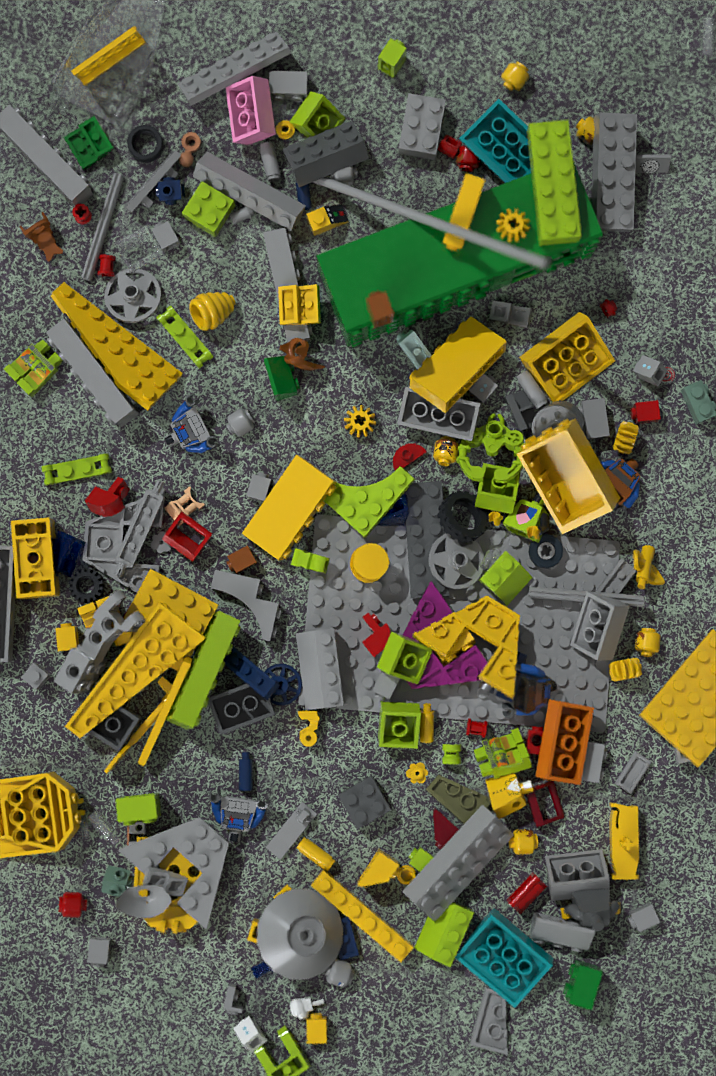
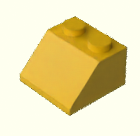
[357,849,400,887]

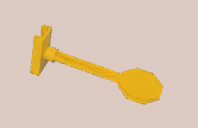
[104,677,172,774]

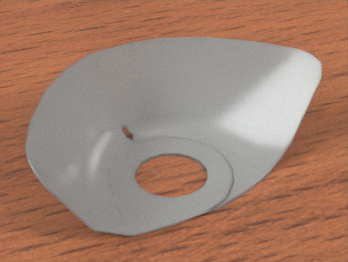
[115,885,171,918]

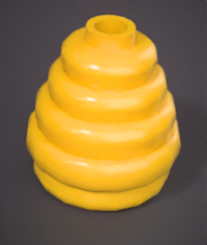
[189,292,236,331]

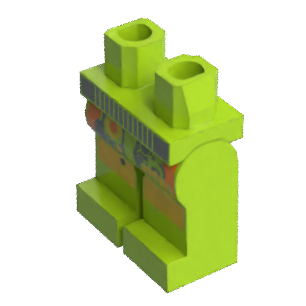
[4,340,63,397]
[473,728,532,779]

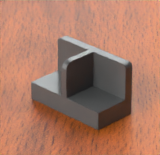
[504,390,536,432]

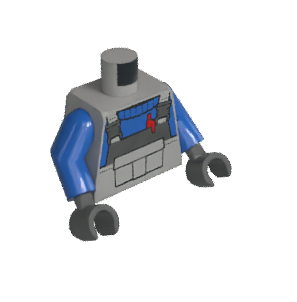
[164,393,220,453]
[209,790,270,842]

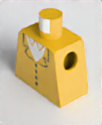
[485,774,534,819]

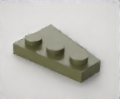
[425,775,491,825]

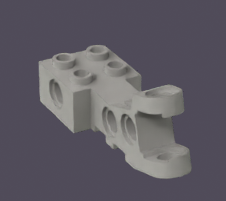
[54,590,146,694]

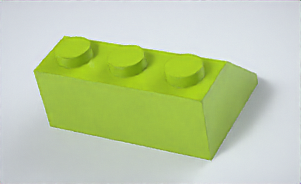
[414,901,474,967]

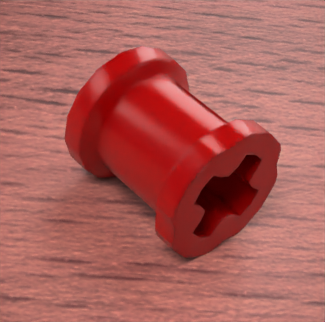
[72,203,92,224]
[97,254,116,277]
[466,718,487,738]

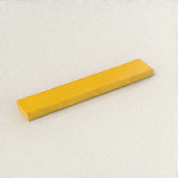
[138,656,192,766]

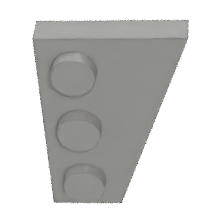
[470,986,508,1055]

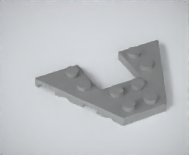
[83,489,165,593]
[118,817,229,929]

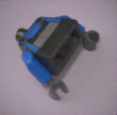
[502,663,557,718]

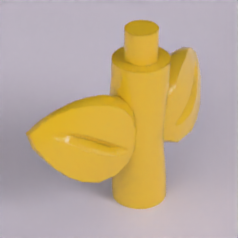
[633,545,665,589]

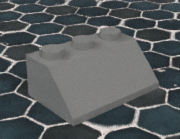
[570,591,630,660]
[545,849,610,901]
[529,912,595,952]

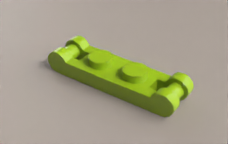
[156,305,214,369]
[41,453,112,486]

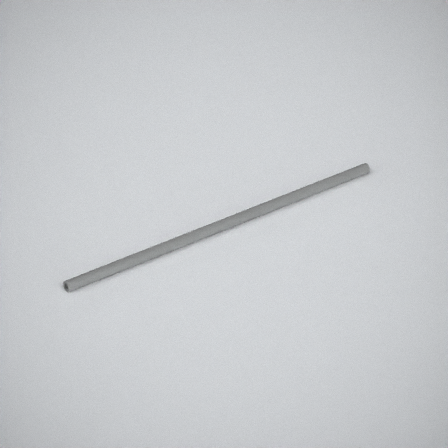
[313,177,550,269]

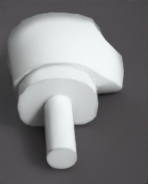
[290,998,324,1020]

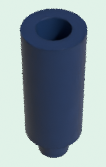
[296,182,312,211]
[239,752,253,791]

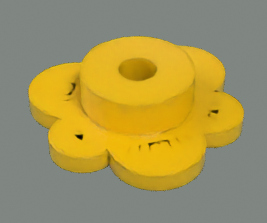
[406,762,428,784]

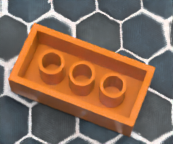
[535,699,594,785]

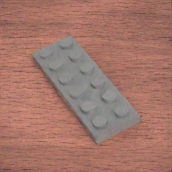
[177,31,291,106]

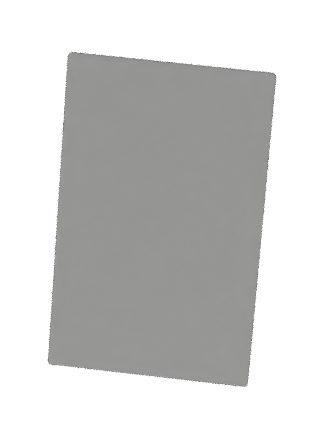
[298,515,620,732]

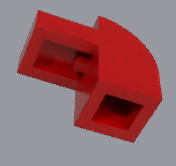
[85,477,130,517]
[362,612,390,657]

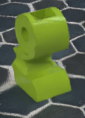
[291,548,330,573]

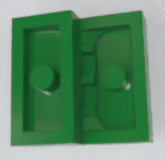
[63,116,114,170]

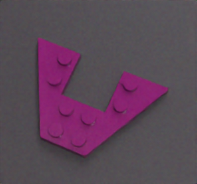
[403,581,488,689]

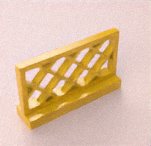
[71,26,146,86]

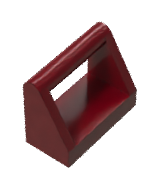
[526,780,565,827]

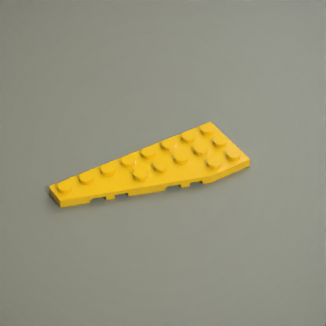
[51,282,183,411]

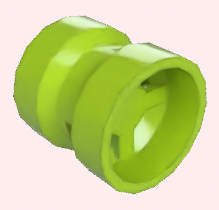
[442,744,462,764]

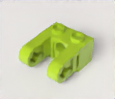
[254,1025,312,1076]

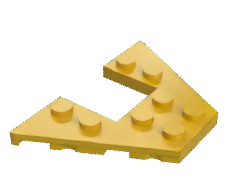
[412,596,520,698]

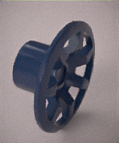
[265,663,302,705]

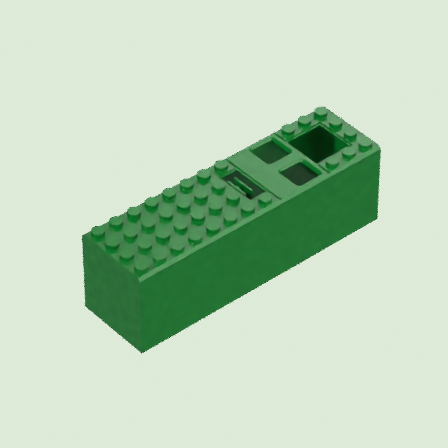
[316,161,603,348]

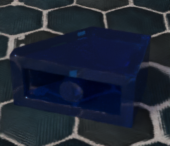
[53,530,86,577]

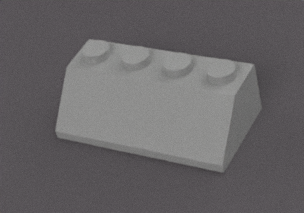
[397,386,482,441]
[296,628,344,710]

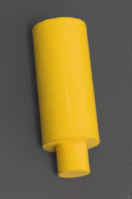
[420,703,434,743]

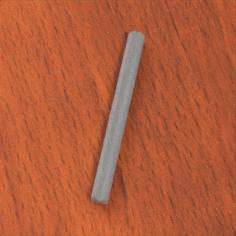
[81,173,124,281]
[529,587,645,607]

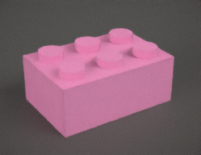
[226,76,276,145]

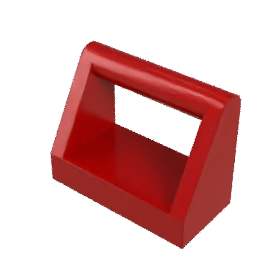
[162,511,213,562]
[506,872,547,914]

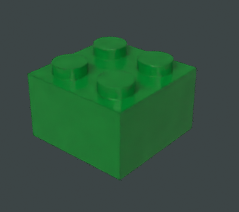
[563,959,602,1010]

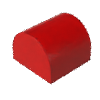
[437,135,463,159]

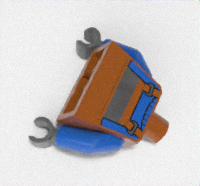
[600,458,640,519]

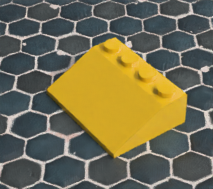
[519,312,615,402]

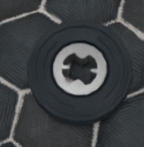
[528,534,563,569]

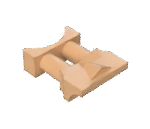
[164,486,205,527]

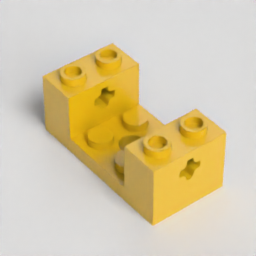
[11,517,60,599]

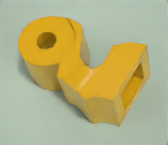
[298,710,320,747]

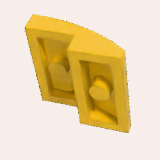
[278,284,321,325]

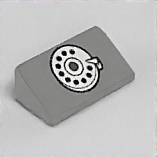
[635,154,671,173]

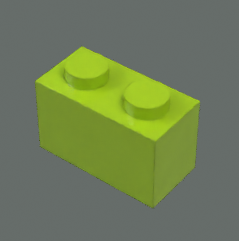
[378,38,407,79]

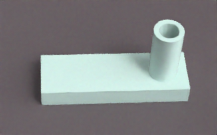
[396,330,432,370]

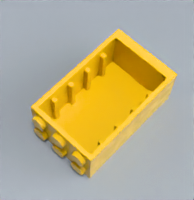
[517,418,620,534]

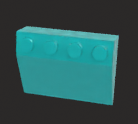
[459,99,531,183]
[455,908,554,1008]

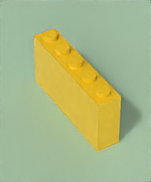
[409,316,507,413]
[242,455,337,561]

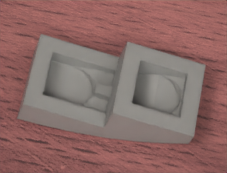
[489,301,532,328]
[142,867,188,896]

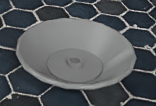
[257,889,343,980]

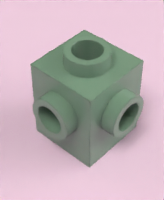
[101,865,133,897]

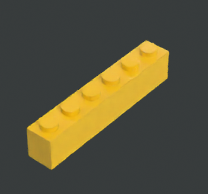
[311,869,414,962]

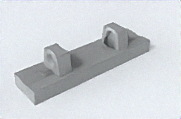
[123,150,181,213]

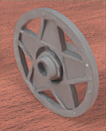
[104,268,161,323]
[429,534,484,589]

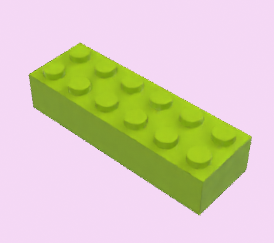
[527,120,581,246]
[166,611,241,730]

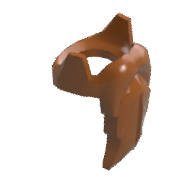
[19,212,64,262]
[280,338,325,371]

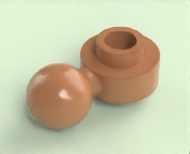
[179,132,201,167]

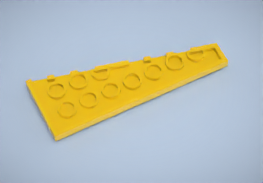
[65,602,206,738]

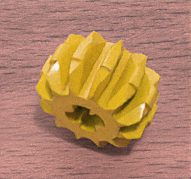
[496,209,530,243]
[344,405,376,438]
[613,421,639,455]
[609,658,642,682]

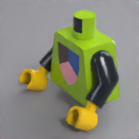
[489,494,550,543]

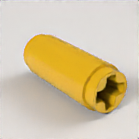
[296,837,335,871]

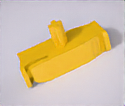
[609,802,639,879]

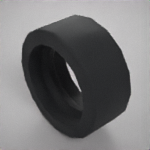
[127,125,164,163]

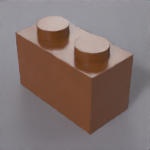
[366,291,394,328]

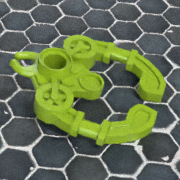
[456,413,524,483]

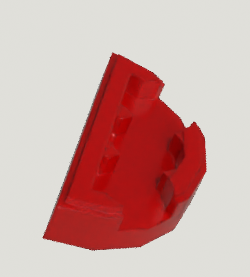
[393,443,427,471]

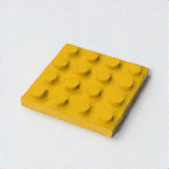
[117,569,219,671]

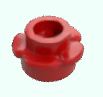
[600,299,617,317]

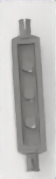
[115,479,165,578]

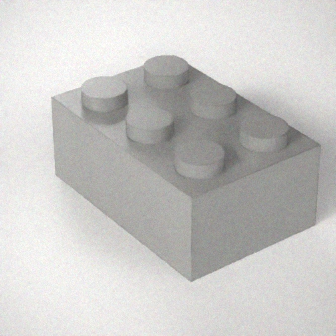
[398,93,446,160]

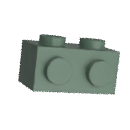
[680,380,716,425]

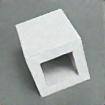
[233,1016,267,1053]

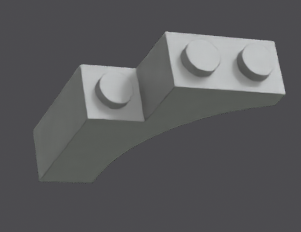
[211,570,282,642]

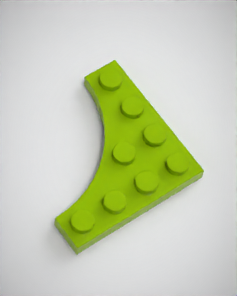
[324,466,416,538]

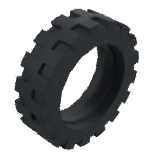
[438,491,489,543]

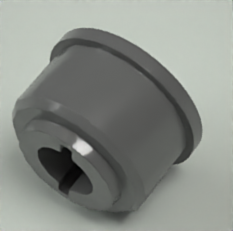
[532,400,585,437]

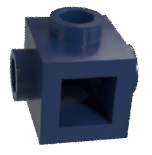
[156,177,186,205]

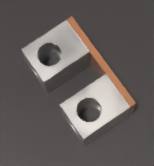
[127,821,146,846]

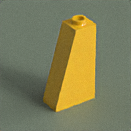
[443,173,486,251]

